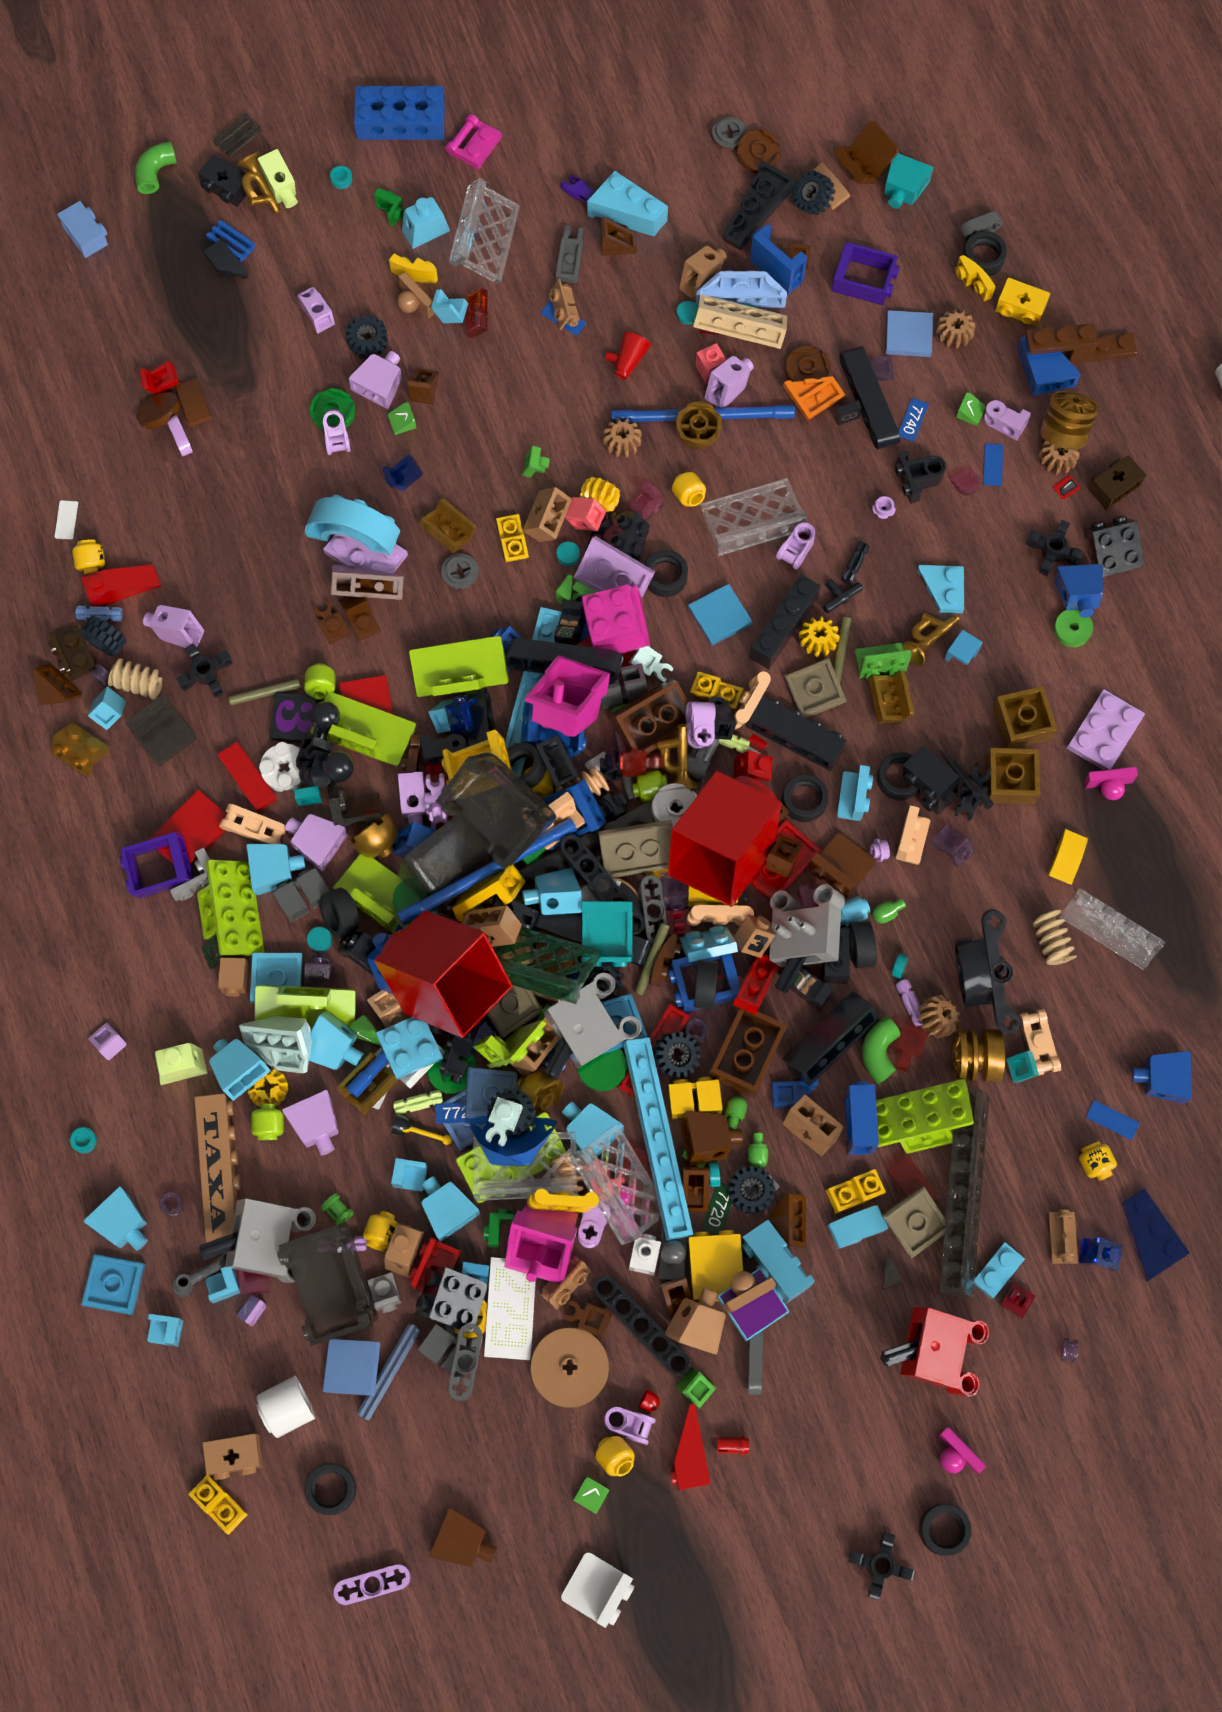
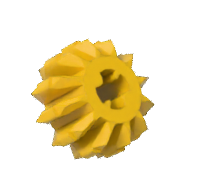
[580,477,620,512]
[799,616,840,658]

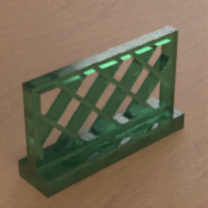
[495,927,601,1004]

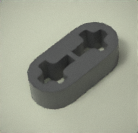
[960,211,1003,241]

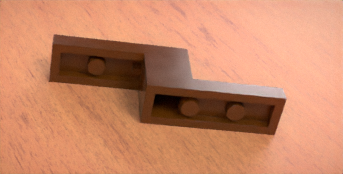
[1025,323,1137,364]

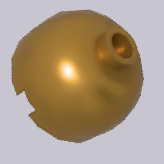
[676,402,722,450]
[349,812,398,858]
[516,1071,564,1116]

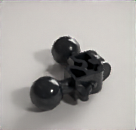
[296,701,354,787]

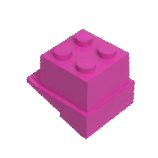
[582,584,651,654]
[525,655,610,737]
[504,1204,578,1284]

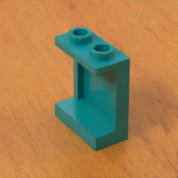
[581,901,633,967]

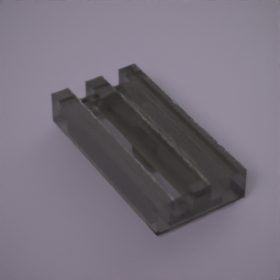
[213,114,262,157]

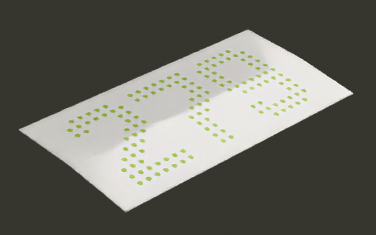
[484,1257,536,1360]

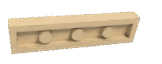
[693,294,787,349]

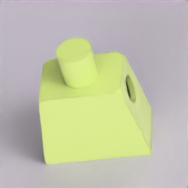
[258,149,298,208]
[155,1043,208,1085]

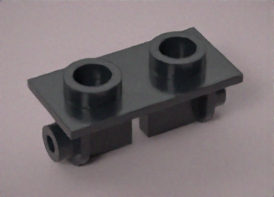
[439,1033,474,1084]

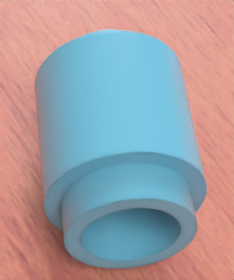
[840,896,870,927]

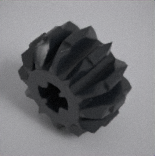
[583,962,625,1000]

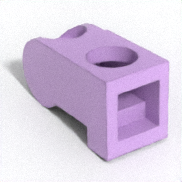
[297,287,335,334]
[984,400,1031,441]

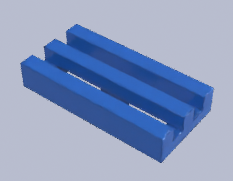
[206,219,256,263]

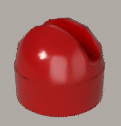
[638,1389,660,1413]

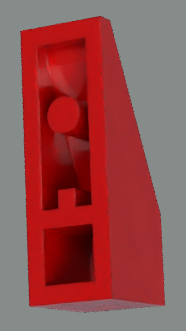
[81,565,161,607]
[670,1404,711,1491]

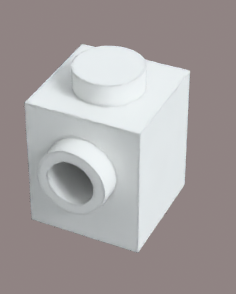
[629,1234,661,1276]

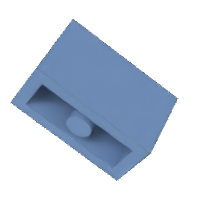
[57,201,108,258]

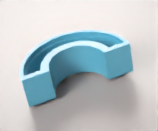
[305,495,400,555]

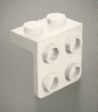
[561,1553,635,1628]

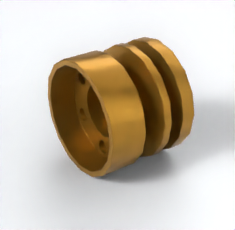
[1040,391,1098,450]
[952,1029,1005,1082]

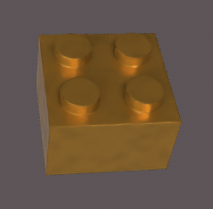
[993,686,1058,749]
[986,748,1040,805]

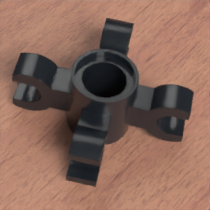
[1026,520,1084,576]
[176,643,233,698]
[955,763,992,821]
[848,1532,915,1600]

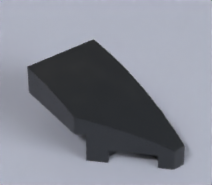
[203,239,248,279]

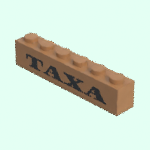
[195,1093,241,1243]

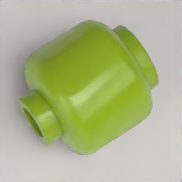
[304,663,336,700]
[633,770,668,804]
[251,1104,284,1140]

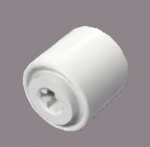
[256,1376,316,1438]

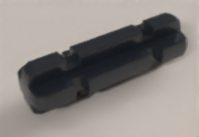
[841,541,869,585]

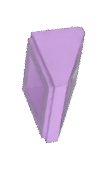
[88,1022,126,1060]
[237,1295,267,1327]

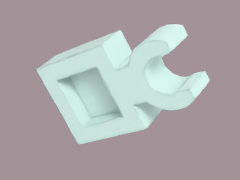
[628,647,673,682]
[486,1097,523,1147]

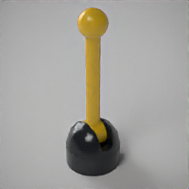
[391,1114,452,1145]

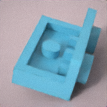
[837,765,873,821]

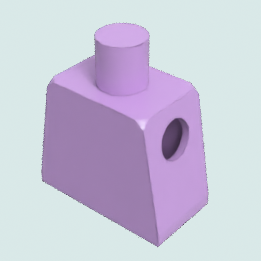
[349,351,402,409]
[704,356,754,408]
[143,605,205,648]
[398,772,428,825]
[285,814,347,873]
[282,1090,339,1156]

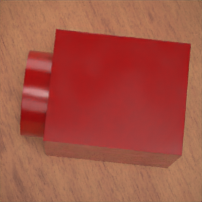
[668,771,782,907]
[374,910,513,1038]

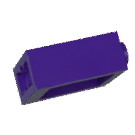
[832,242,900,305]
[120,832,194,898]

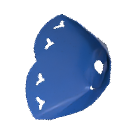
[470,1116,558,1166]

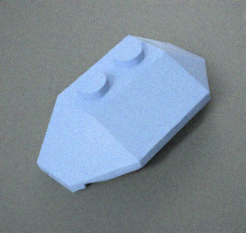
[695,270,787,308]

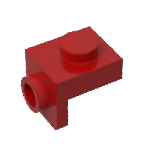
[139,361,179,395]
[733,751,773,782]

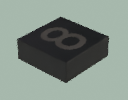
[835,401,862,425]

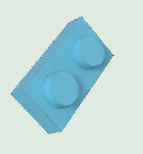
[972,1242,1025,1299]

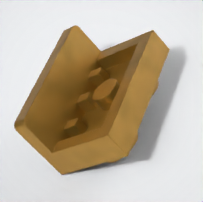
[419,498,476,553]
[868,671,914,723]
[51,722,110,777]
[337,1052,399,1115]

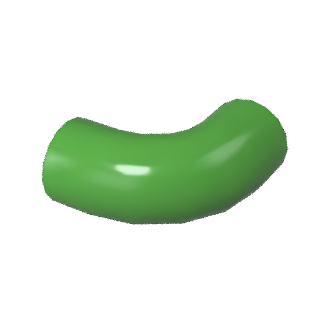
[135,141,177,194]
[862,1016,901,1085]

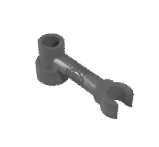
[172,1252,227,1298]

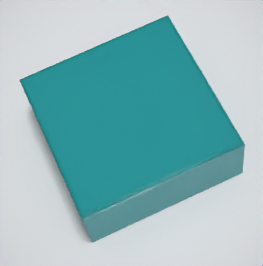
[294,786,322,806]
[1006,1051,1039,1083]

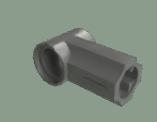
[687,735,719,783]

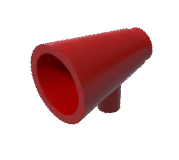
[605,332,651,380]

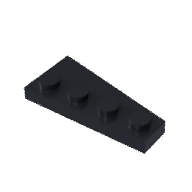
[722,160,797,250]

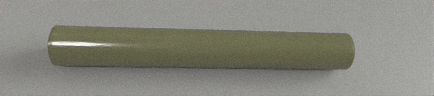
[833,617,851,683]
[229,679,301,705]
[634,923,670,996]

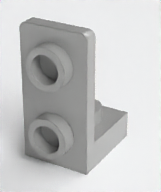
[170,848,210,901]

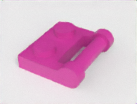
[445,114,502,170]

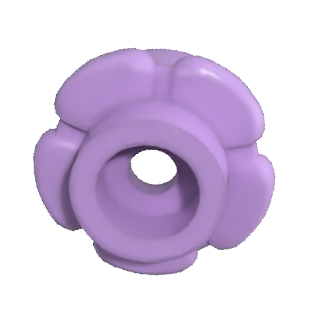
[872,496,895,519]
[870,838,890,862]

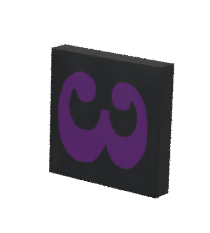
[269,693,324,743]

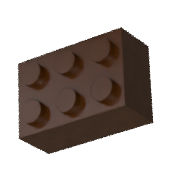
[609,679,688,759]
[709,1008,787,1098]

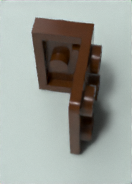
[833,121,899,184]
[808,833,875,898]

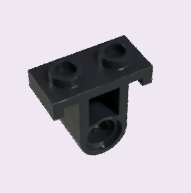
[894,451,946,504]
[337,932,376,976]

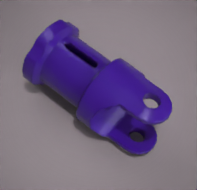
[560,175,597,206]

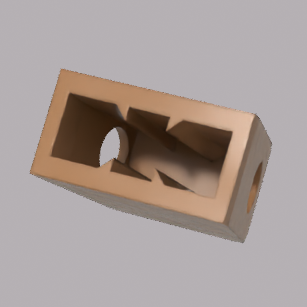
[679,246,727,302]
[384,1223,426,1278]
[665,1288,726,1354]

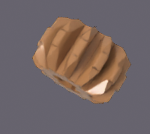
[936,309,976,350]
[603,418,642,458]
[1039,441,1080,475]
[918,995,961,1039]

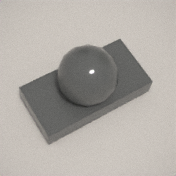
[658,1227,687,1281]

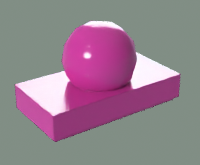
[1084,767,1138,801]
[938,1428,986,1475]

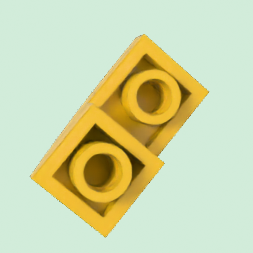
[389,253,438,283]
[955,255,996,301]
[496,514,529,562]
[690,672,744,713]
[1047,829,1088,885]
[826,1169,886,1214]
[188,1475,248,1535]

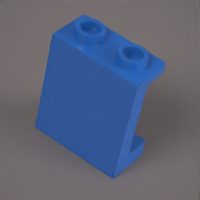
[750,224,807,295]
[521,701,587,757]
[529,779,607,850]

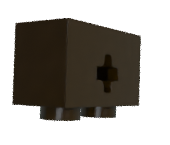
[1089,455,1147,511]

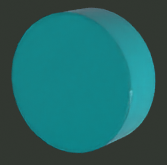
[330,166,353,189]
[677,301,698,325]
[557,542,580,566]
[307,927,333,953]
[892,953,909,979]
[70,1127,97,1154]
[707,1161,720,1187]

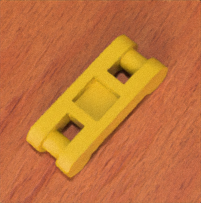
[527,1189,599,1213]

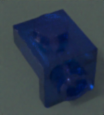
[382,454,423,491]
[444,695,478,734]
[1079,1238,1123,1271]

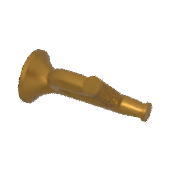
[236,151,282,215]
[903,613,960,665]
[657,724,697,791]

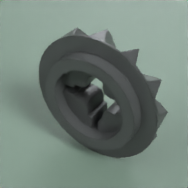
[712,117,747,150]
[441,554,479,590]

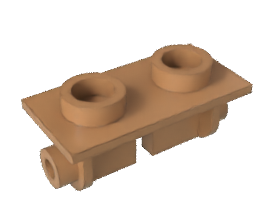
[549,279,580,330]
[1049,1210,1078,1264]
[540,1256,591,1310]

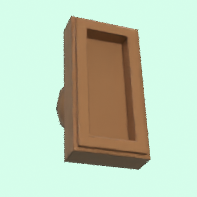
[397,272,435,319]
[723,1271,776,1313]

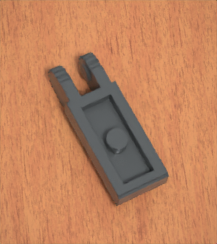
[555,225,584,284]

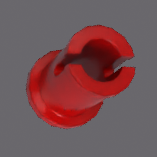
[717,1435,749,1457]

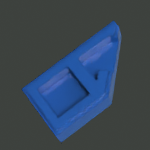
[771,1080,818,1108]

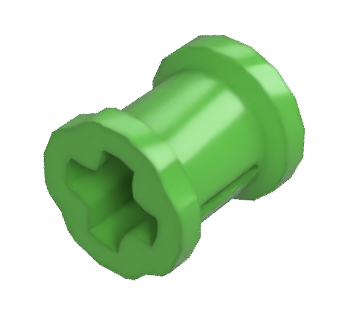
[320,1193,354,1228]

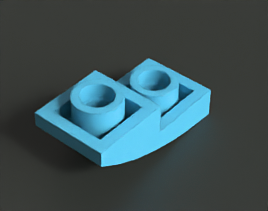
[828,1205,888,1249]

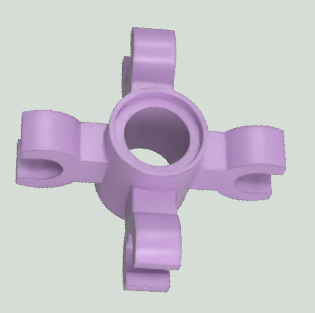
[424,773,451,830]

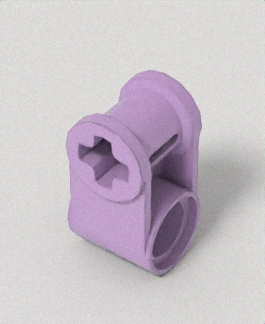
[323,409,351,455]
[776,523,815,570]
[686,702,716,749]
[578,1199,613,1248]
[604,1407,656,1445]

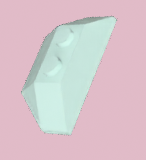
[239,1016,313,1073]

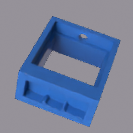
[668,953,741,1013]
[844,1081,879,1155]

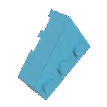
[588,171,668,236]
[741,1220,815,1305]

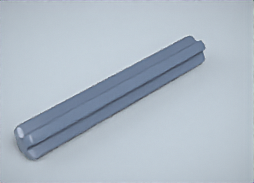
[357,1323,420,1420]

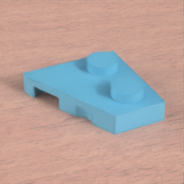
[918,565,964,613]

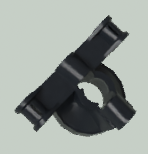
[955,909,1020,1034]

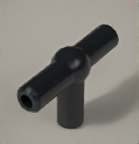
[823,579,863,613]

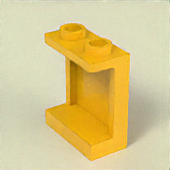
[442,730,514,800]
[452,865,525,923]
[688,1230,743,1301]

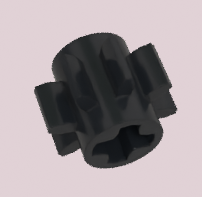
[600,751,629,781]
[599,792,628,822]

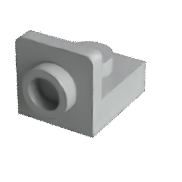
[367,1272,402,1313]

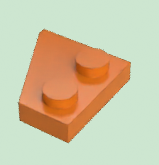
[782,376,845,421]

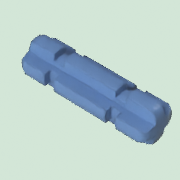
[75,606,123,621]

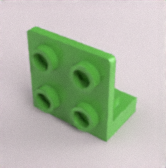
[854,643,911,680]

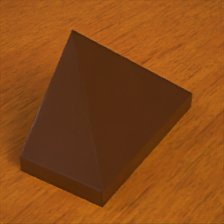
[32,664,82,705]
[767,1193,806,1248]

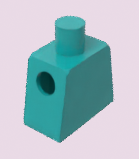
[884,153,934,209]

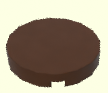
[737,129,781,173]
[785,345,830,382]
[136,392,180,429]

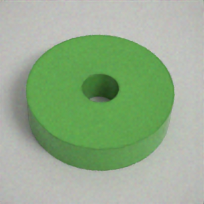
[1054,610,1093,647]

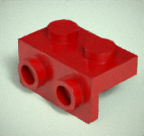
[409,1237,461,1292]

